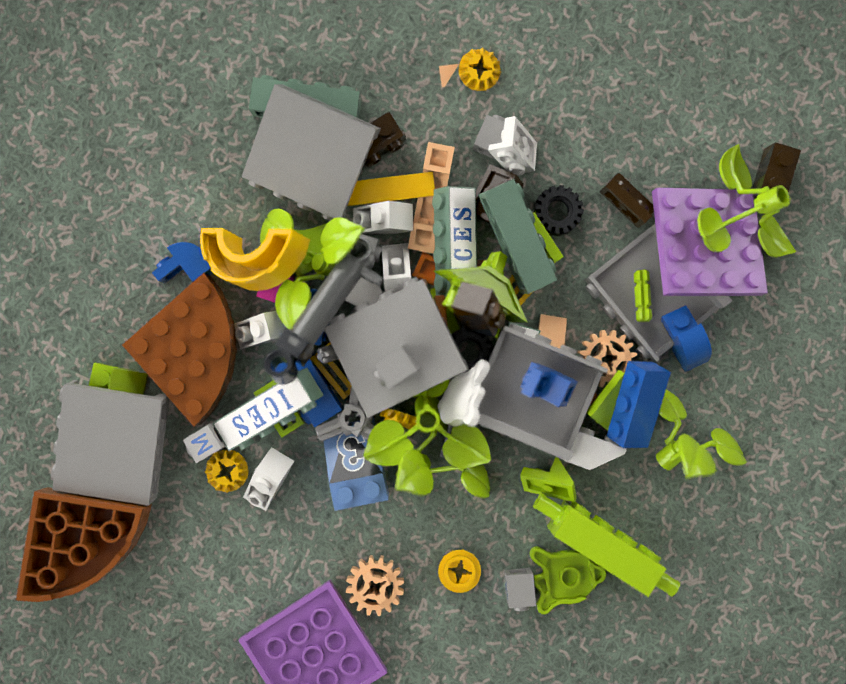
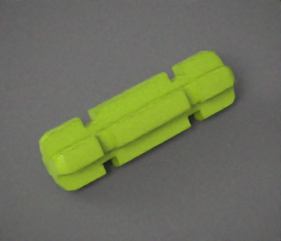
[634,270,652,322]

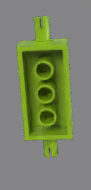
[533,493,680,597]

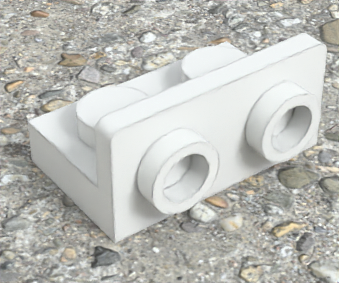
[488,116,537,176]

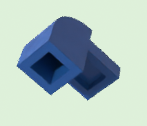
[152,242,213,283]
[661,305,712,372]
[520,362,578,407]

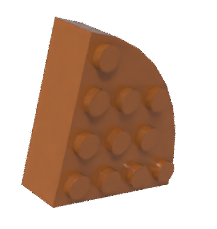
[122,273,237,426]
[16,487,152,602]

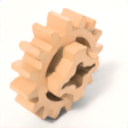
[578,330,637,387]
[346,555,404,616]

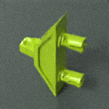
[434,251,528,338]

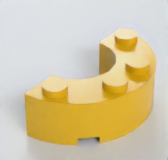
[200,228,310,291]

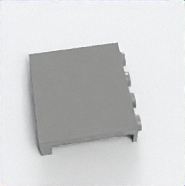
[242,84,381,221]
[585,223,732,362]
[325,277,469,418]
[478,323,608,462]
[51,380,169,506]

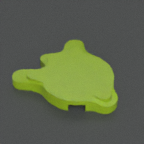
[529,546,606,615]

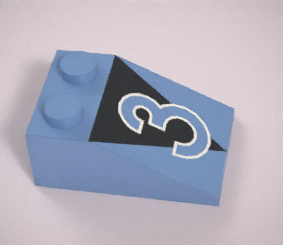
[324,418,389,511]

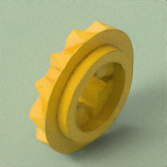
[459,48,501,91]
[379,408,417,429]
[205,449,248,493]
[438,549,481,593]

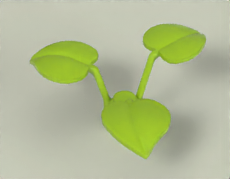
[698,144,797,258]
[260,209,365,329]
[363,379,491,469]
[656,390,747,478]
[396,396,490,499]

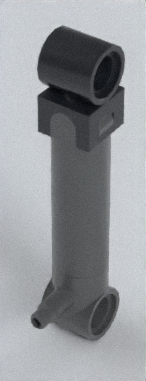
[264,236,384,385]

